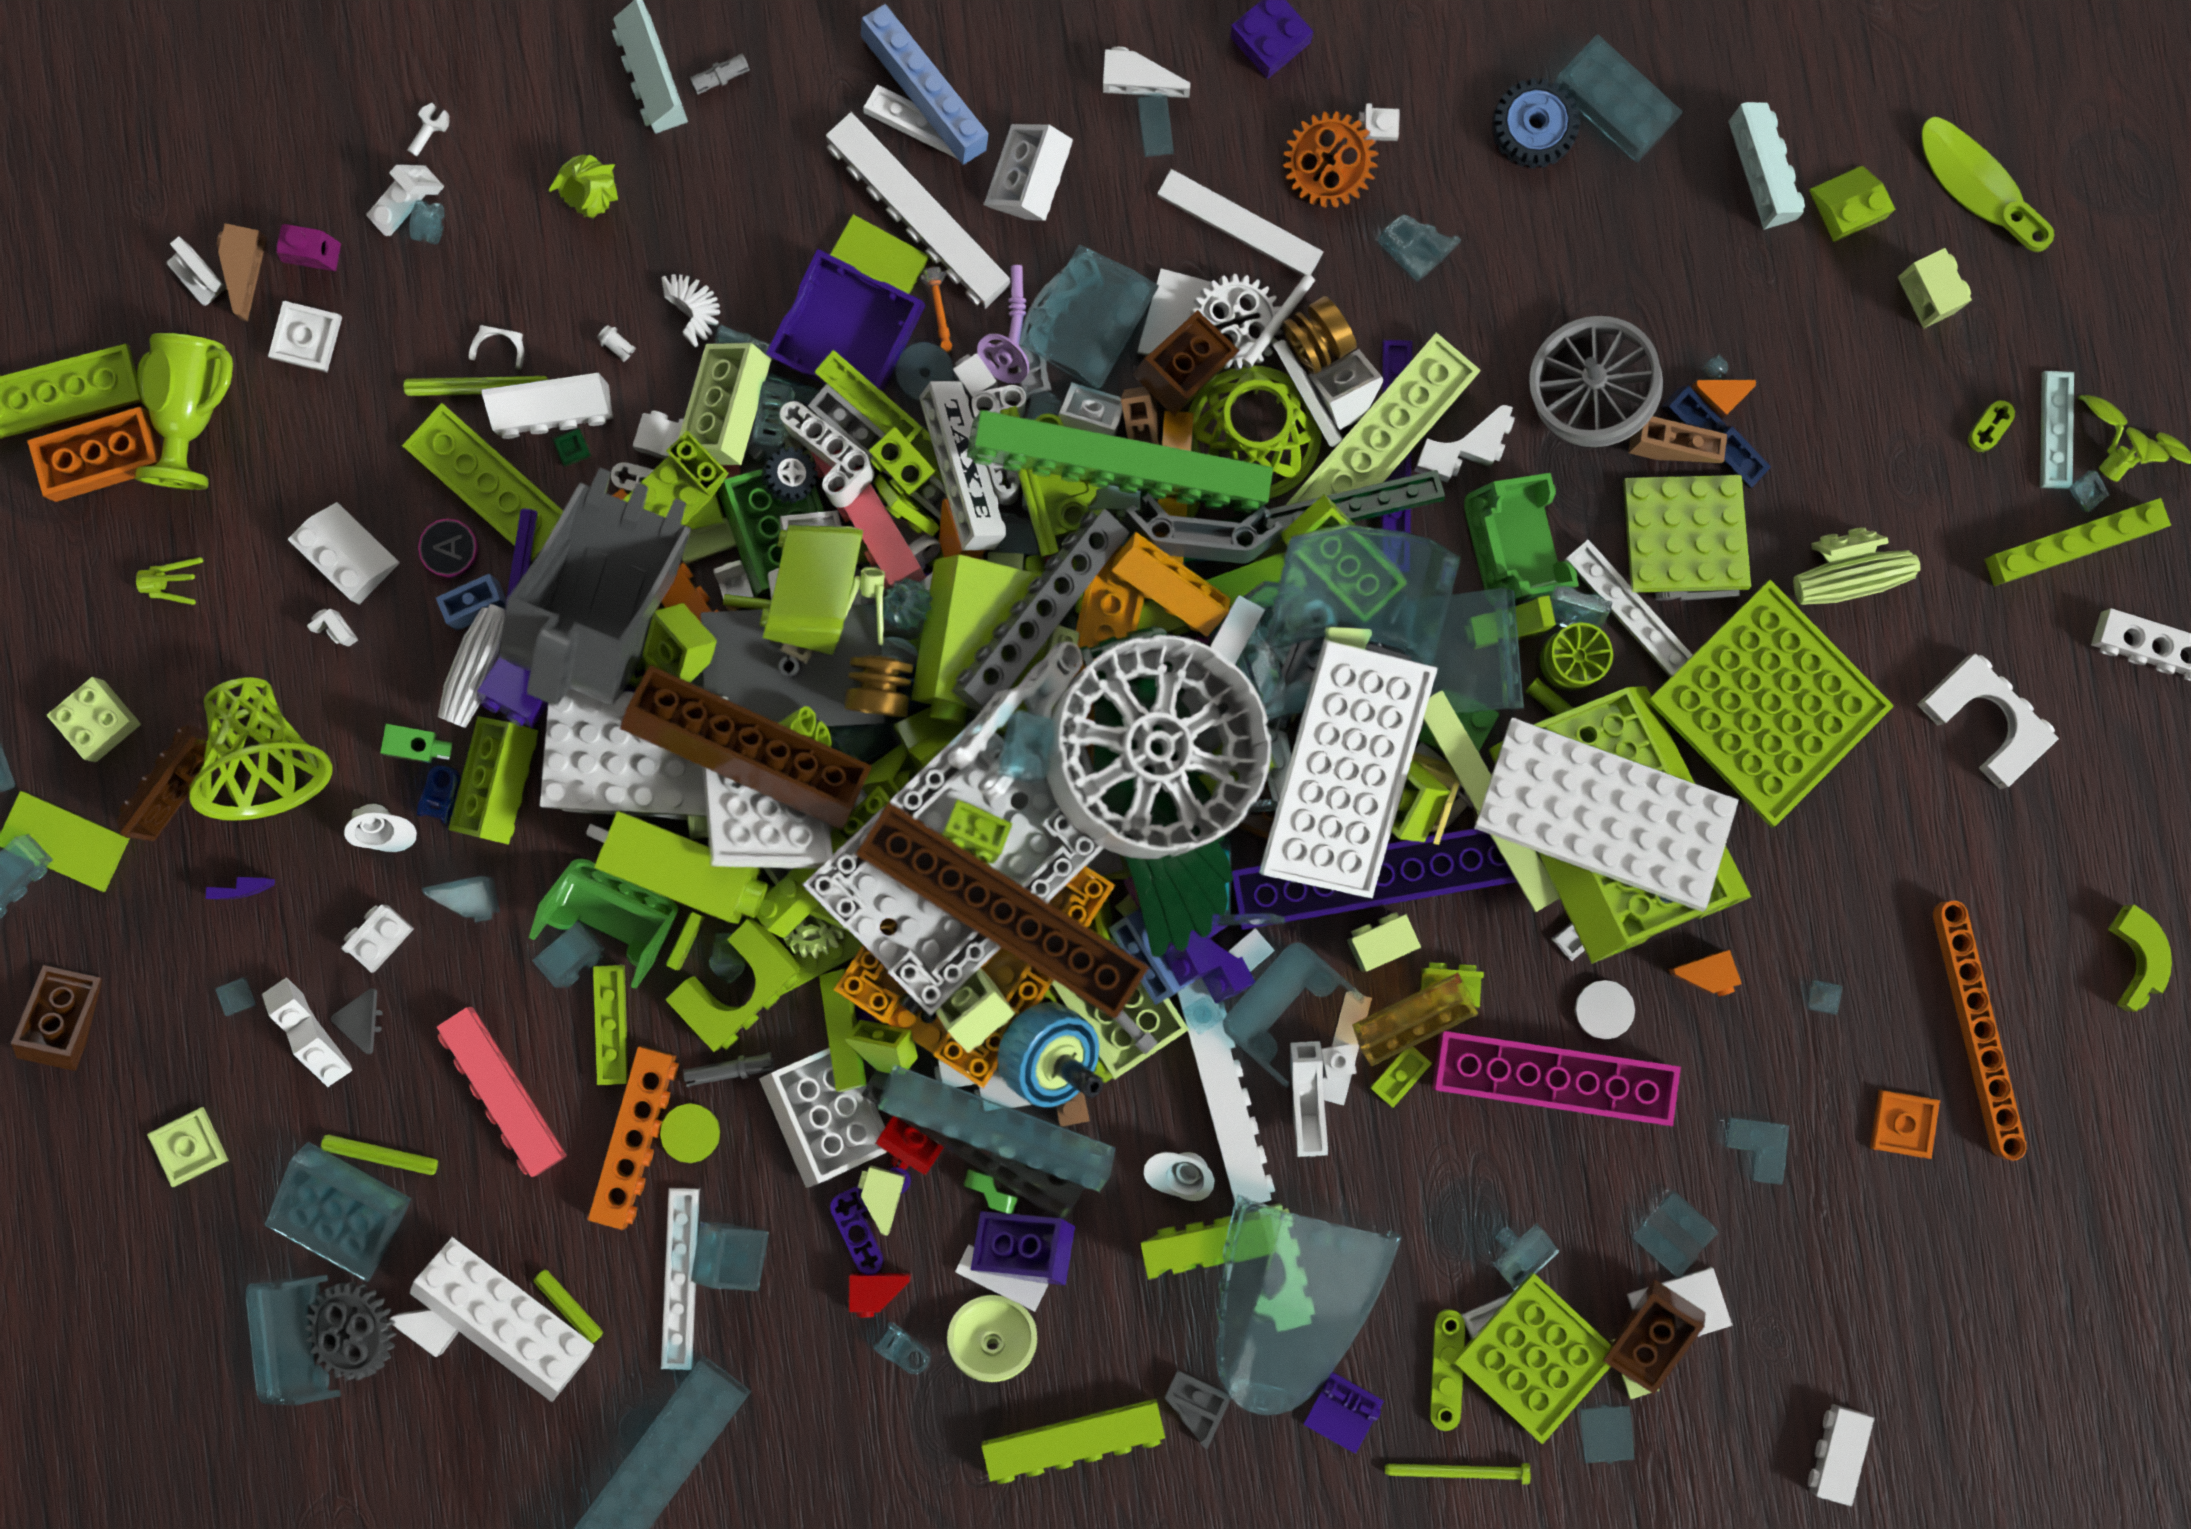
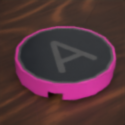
[418,518,479,578]

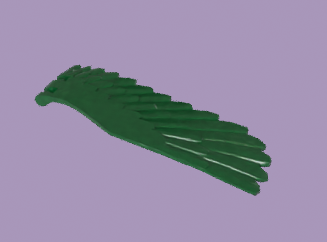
[1079,626,1233,958]

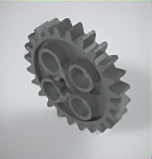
[305,1282,396,1381]

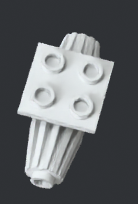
[438,604,506,728]

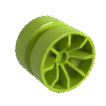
[1540,622,1613,691]

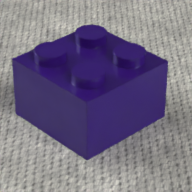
[1230,0,1313,79]

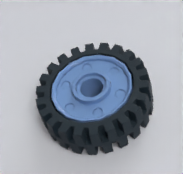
[1492,78,1580,169]

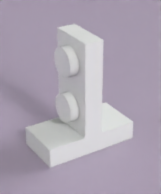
[366,165,444,236]

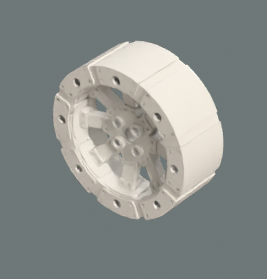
[1044,636,1271,859]

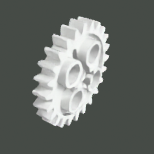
[1190,274,1283,370]

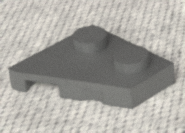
[1165,1369,1232,1449]

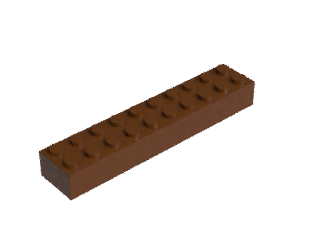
[856,801,1149,1019]

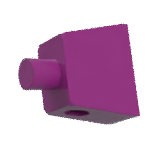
[276,224,341,272]

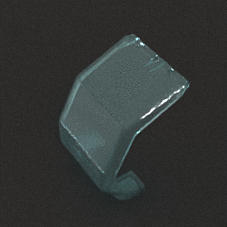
[1266,524,1460,666]

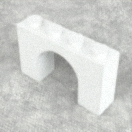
[1917,653,2059,789]

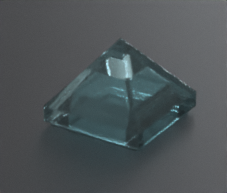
[1807,980,1843,1015]

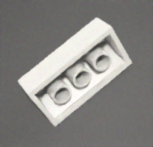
[482,373,613,439]

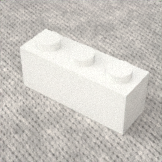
[1808,1404,1874,1506]

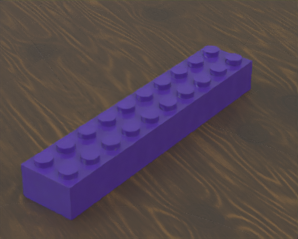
[1232,829,1517,930]

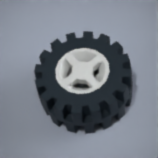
[761,447,817,504]

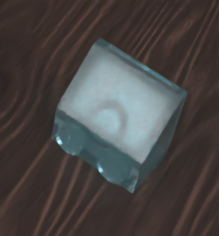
[690,1222,769,1291]

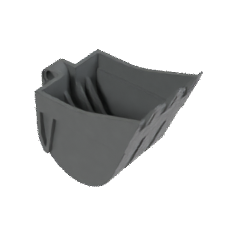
[500,468,691,706]

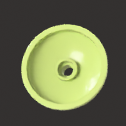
[947,1295,1037,1382]

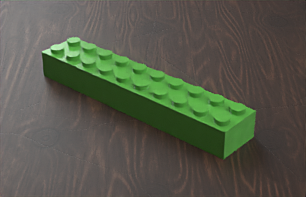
[967,410,1273,515]

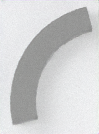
[1017,253,1103,401]

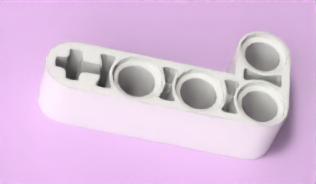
[971,385,1026,505]
[780,401,875,508]

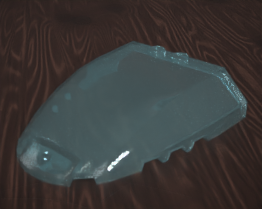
[1216,1194,1402,1415]

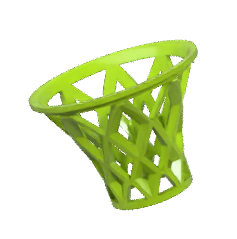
[1189,366,1322,499]
[189,678,333,821]

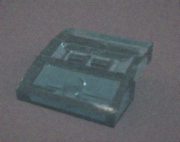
[1633,1190,1719,1278]

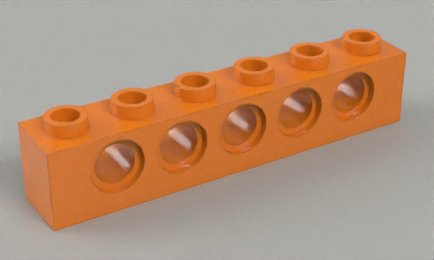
[588,1046,679,1230]

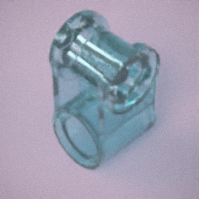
[872,1322,931,1374]

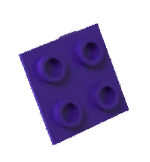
[1303,1371,1384,1454]

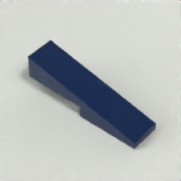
[1661,385,1771,488]

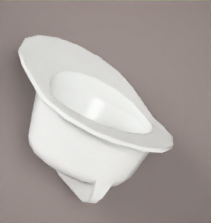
[344,804,417,852]
[1144,1152,1214,1201]

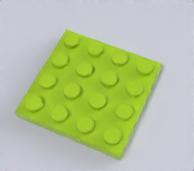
[1623,475,1751,592]
[1453,1272,1611,1444]

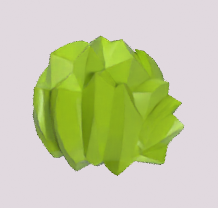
[549,154,618,218]

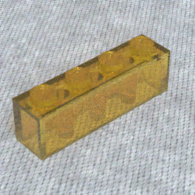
[1352,972,1478,1066]

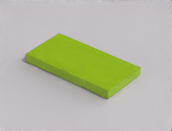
[0,791,130,892]

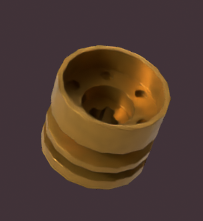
[1282,296,1357,375]
[844,655,913,717]

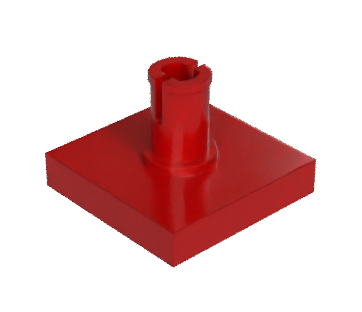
[875,1104,952,1176]

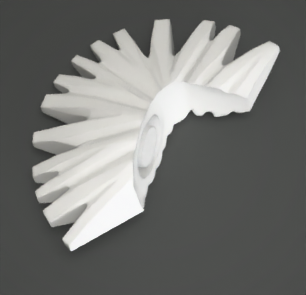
[662,274,720,347]

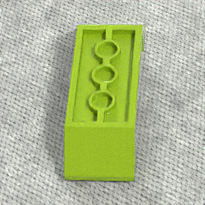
[623,430,729,525]

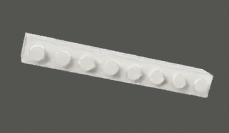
[826,112,1011,309]
[1177,978,1275,1209]

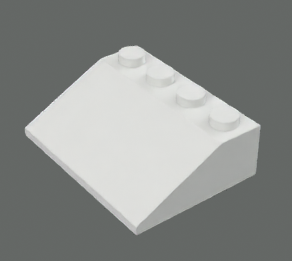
[759,1048,887,1188]

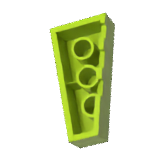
[1141,1211,1277,1279]

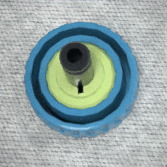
[997,1002,1103,1107]

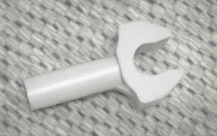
[407,103,449,156]

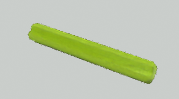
[321,1135,438,1175]

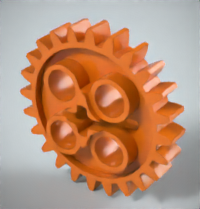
[1283,111,1378,208]

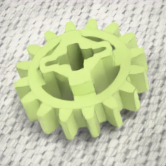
[783,915,845,958]

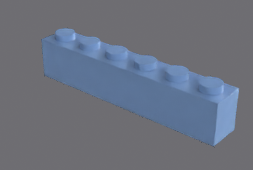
[861,4,989,165]

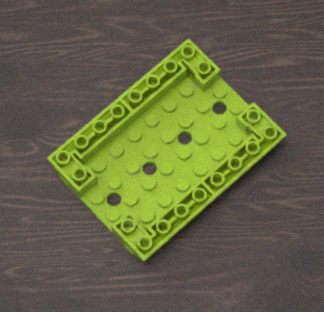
[1489,686,1751,964]

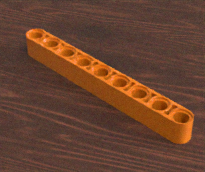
[1933,901,2027,1160]

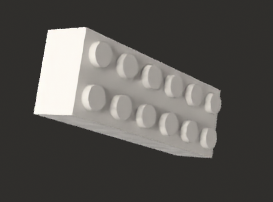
[410,1237,595,1402]

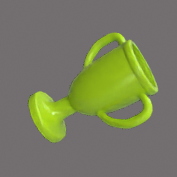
[134,333,233,490]

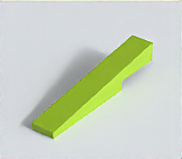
[815,350,944,484]

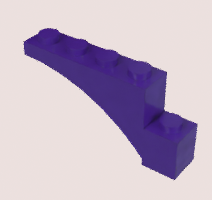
[1123,876,1256,1004]

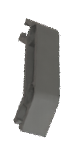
[1124,493,1283,563]

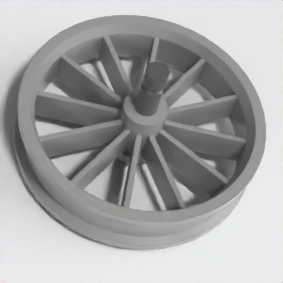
[1530,316,1663,447]

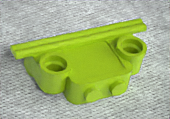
[1000,406,1101,558]

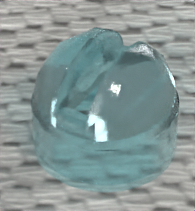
[1702,354,1728,379]

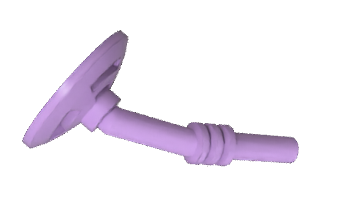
[977,265,1029,384]

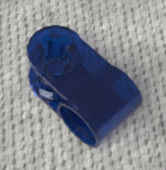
[417,766,460,824]

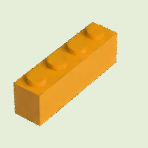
[1112,532,1231,637]

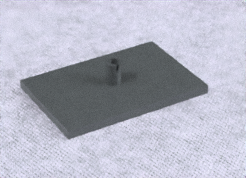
[701,604,885,727]

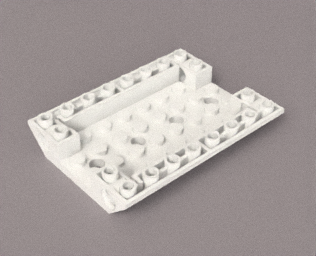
[803,718,1103,1016]

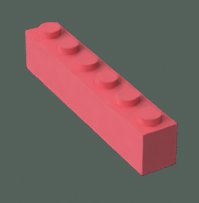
[810,449,926,597]
[437,1007,567,1178]

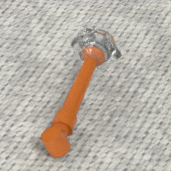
[920,267,952,353]

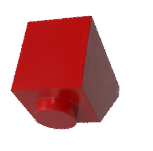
[849,1273,911,1317]

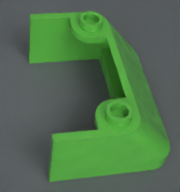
[529,859,678,989]

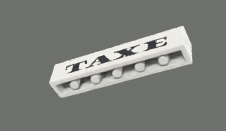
[919,381,1006,550]

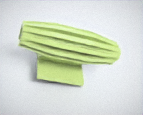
[1793,528,1920,605]

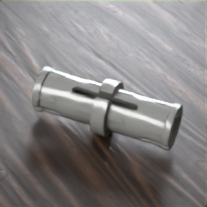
[690,53,750,95]

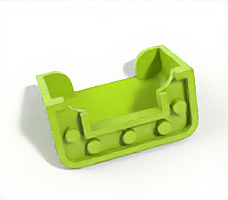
[759,525,863,655]

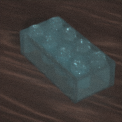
[1555,34,1683,163]

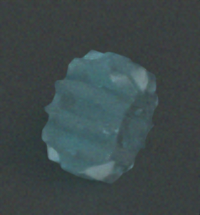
[883,578,933,631]

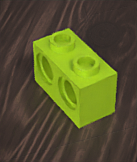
[869,427,936,495]

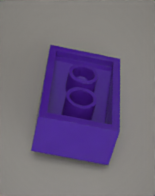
[970,1211,1075,1285]

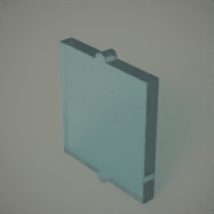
[1580,1405,1634,1464]

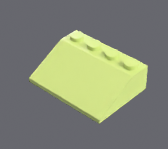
[1052,937,1189,1079]

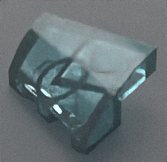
[1377,214,1461,282]

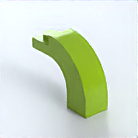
[2108,904,2172,1012]

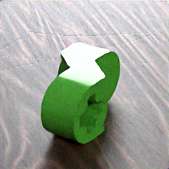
[963,1169,1018,1214]

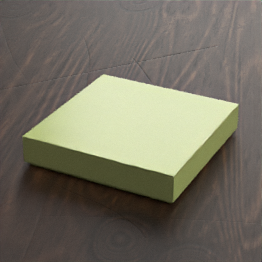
[147,1107,229,1187]

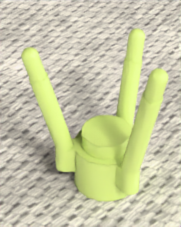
[845,567,885,645]

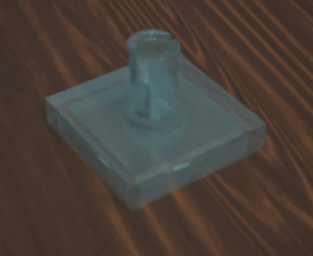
[1493,1223,1559,1291]

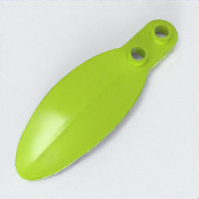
[1922,117,2054,252]

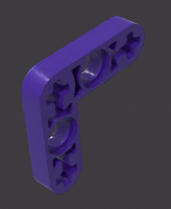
[830,1167,911,1275]

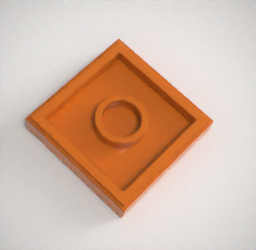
[1870,1090,1940,1159]

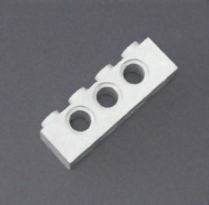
[2091,608,2191,681]

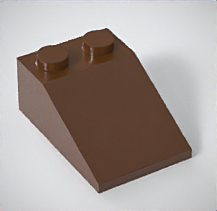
[1133,310,1240,416]
[11,965,102,1071]
[1603,1279,1706,1394]

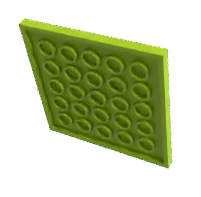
[1647,580,1894,828]

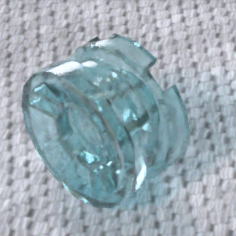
[409,200,445,244]

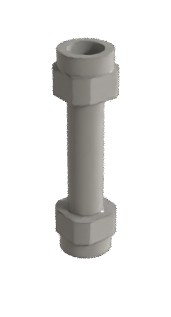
[1101,1010,1158,1055]

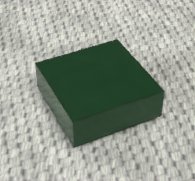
[552,428,592,467]

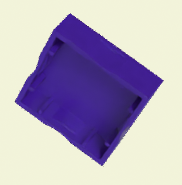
[766,249,926,392]

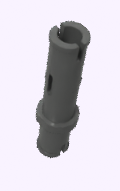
[683,1052,775,1087]

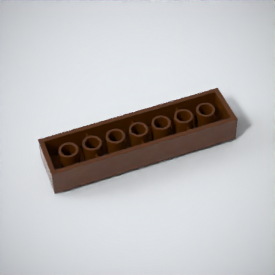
[620,665,872,830]

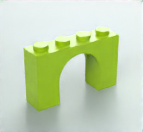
[666,917,804,1052]

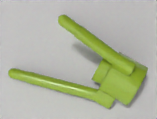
[136,557,203,605]

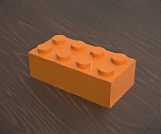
[27,406,162,502]

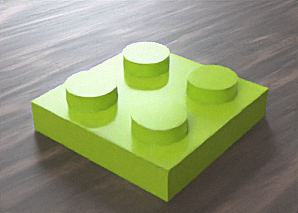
[873,474,940,537]

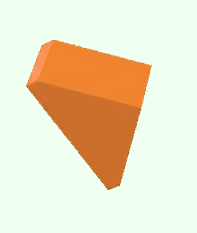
[1691,380,1756,420]

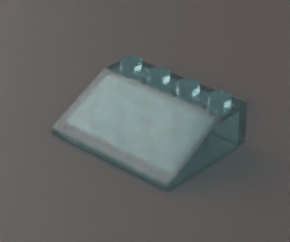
[1022,244,1159,390]
[264,1142,411,1282]

